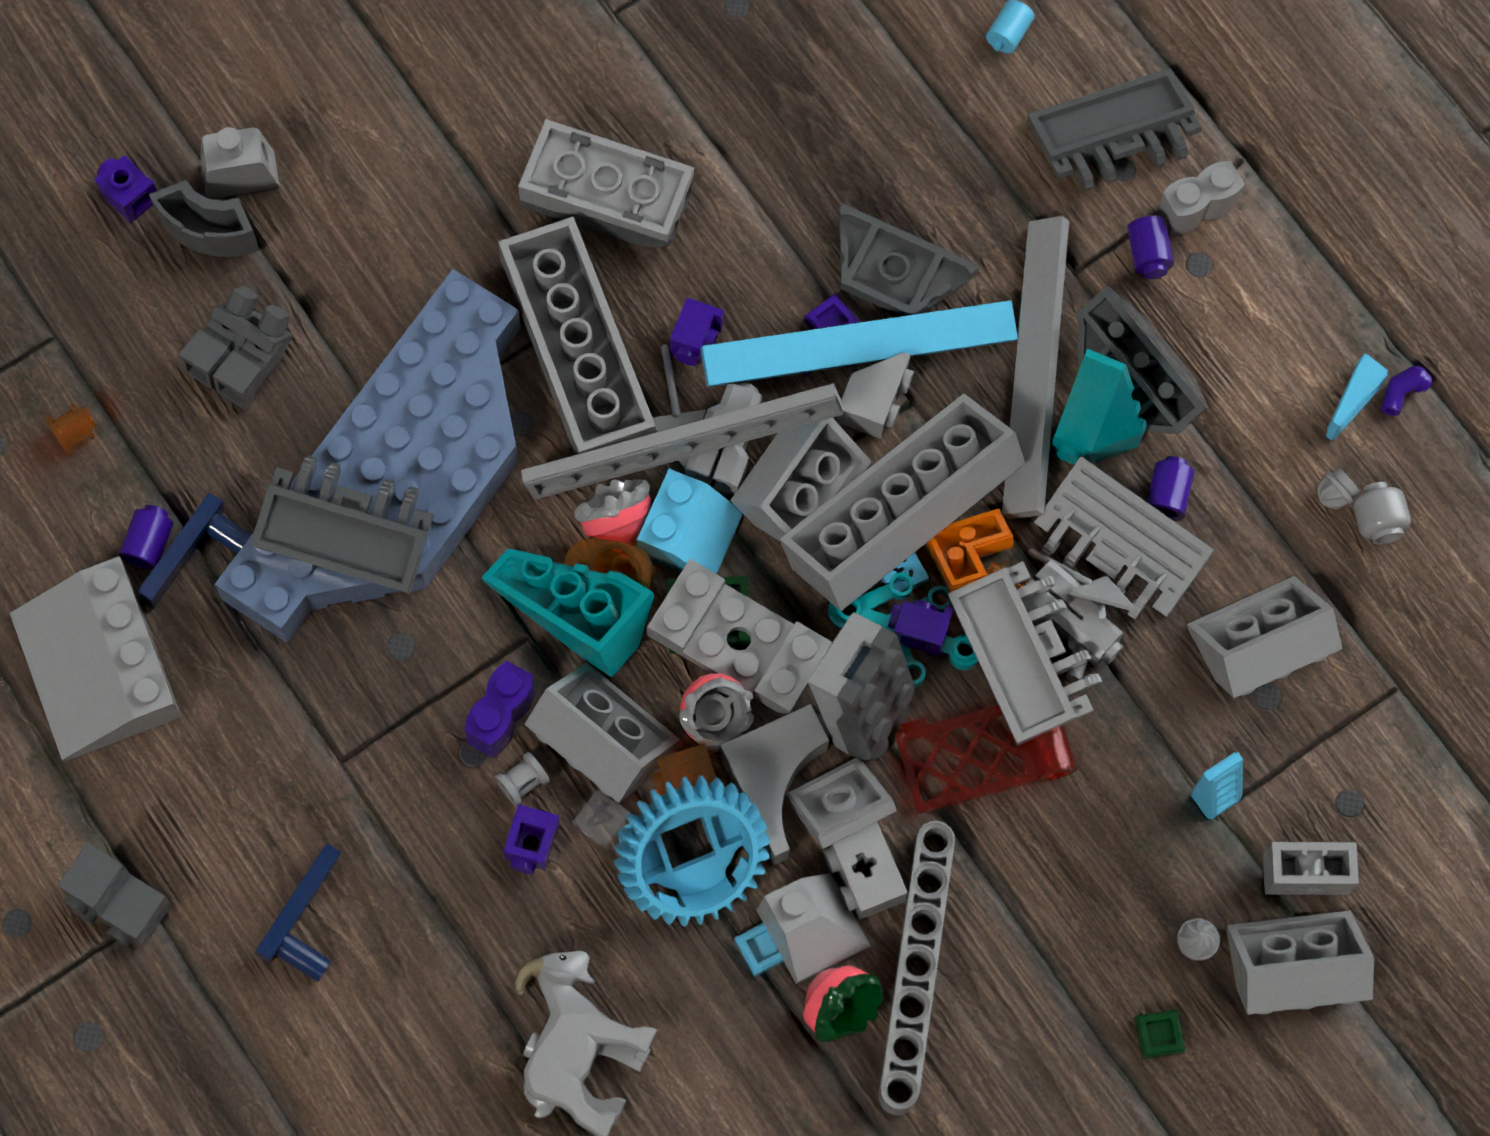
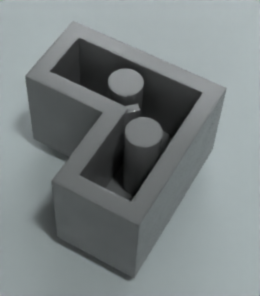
[57,843,172,947]

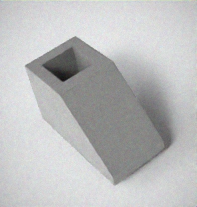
[836,352,914,439]

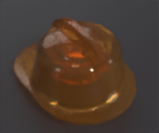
[564,538,658,589]

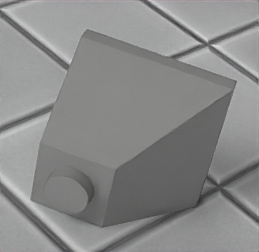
[756,873,871,984]

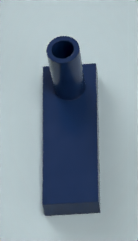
[138,492,252,609]
[255,843,341,982]

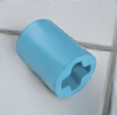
[986,0,1035,53]

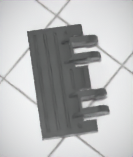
[1028,68,1202,191]
[250,455,434,594]

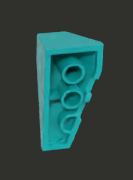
[1050,349,1147,464]

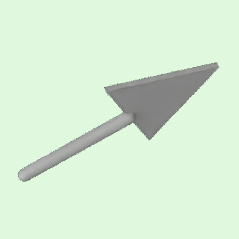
[652,344,706,469]
[1028,549,1136,612]

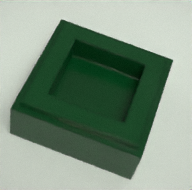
[1134,1009,1186,1060]

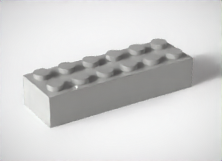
[498,217,656,455]
[779,393,1025,611]

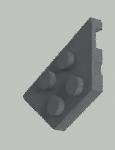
[839,203,979,317]

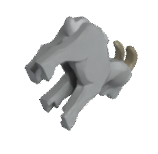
[514,951,658,1136]

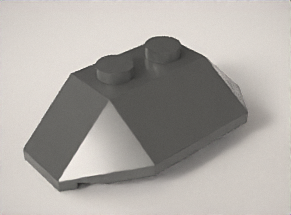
[1077,286,1208,434]

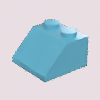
[637,469,743,574]

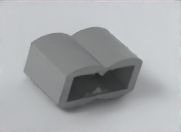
[1156,161,1245,236]

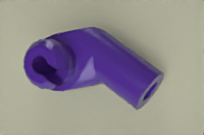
[1381,366,1432,416]

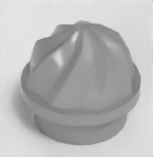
[1317,468,1360,510]
[1177,918,1220,961]

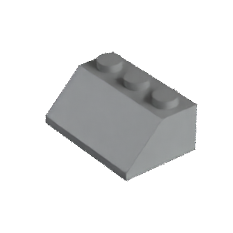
[730,418,872,541]
[1187,576,1343,698]
[524,663,680,803]
[1227,911,1374,1015]

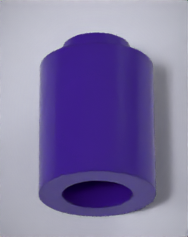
[1127,216,1174,279]
[1146,456,1195,521]
[118,505,174,570]

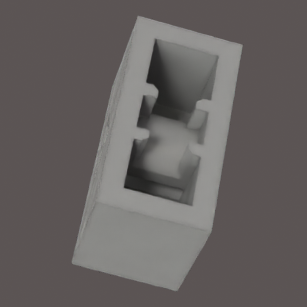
[823,821,908,920]
[1263,842,1359,895]

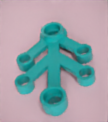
[828,572,978,688]

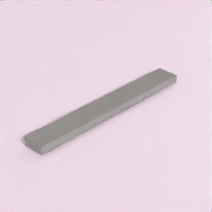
[1002,216,1069,519]
[521,383,844,499]

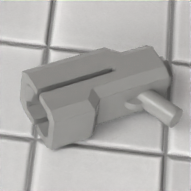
[685,382,762,497]
[1023,560,1124,682]

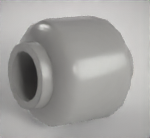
[1353,482,1411,545]

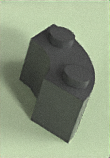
[149,180,259,257]

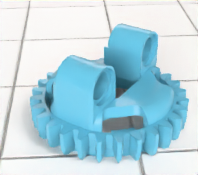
[614,776,770,927]

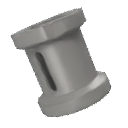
[494,752,550,806]

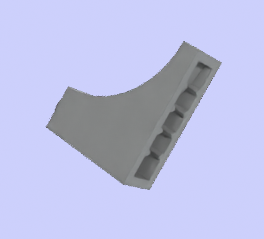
[720,704,830,865]

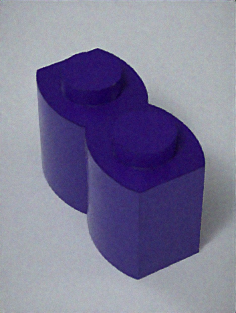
[465,661,535,758]

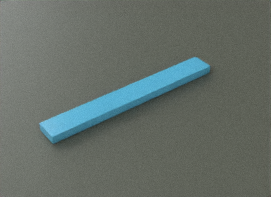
[700,300,1018,387]

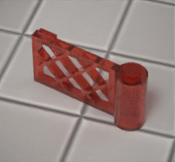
[895,705,1077,814]

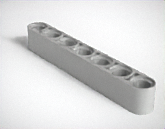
[878,821,955,1115]

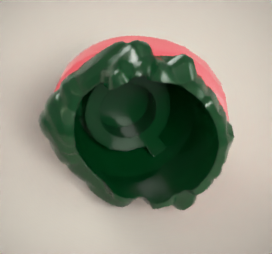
[804,965,883,1042]

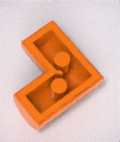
[926,508,1014,593]

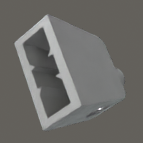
[200,127,280,199]

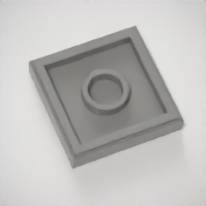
[786,758,897,849]

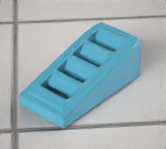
[1326,353,1388,441]
[1191,752,1243,819]

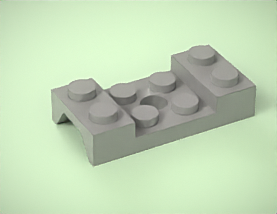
[647,559,832,716]

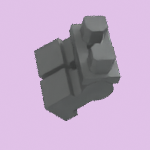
[178,286,293,411]

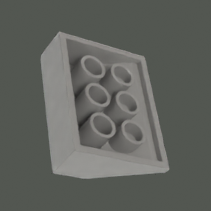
[10,556,182,762]

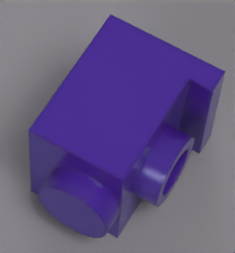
[94,155,157,224]
[670,298,724,366]
[888,600,954,657]
[503,804,560,874]

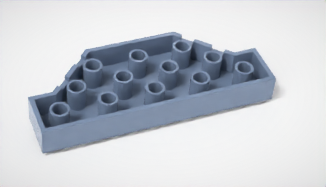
[214,269,521,643]

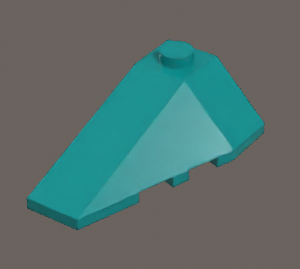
[481,548,654,677]

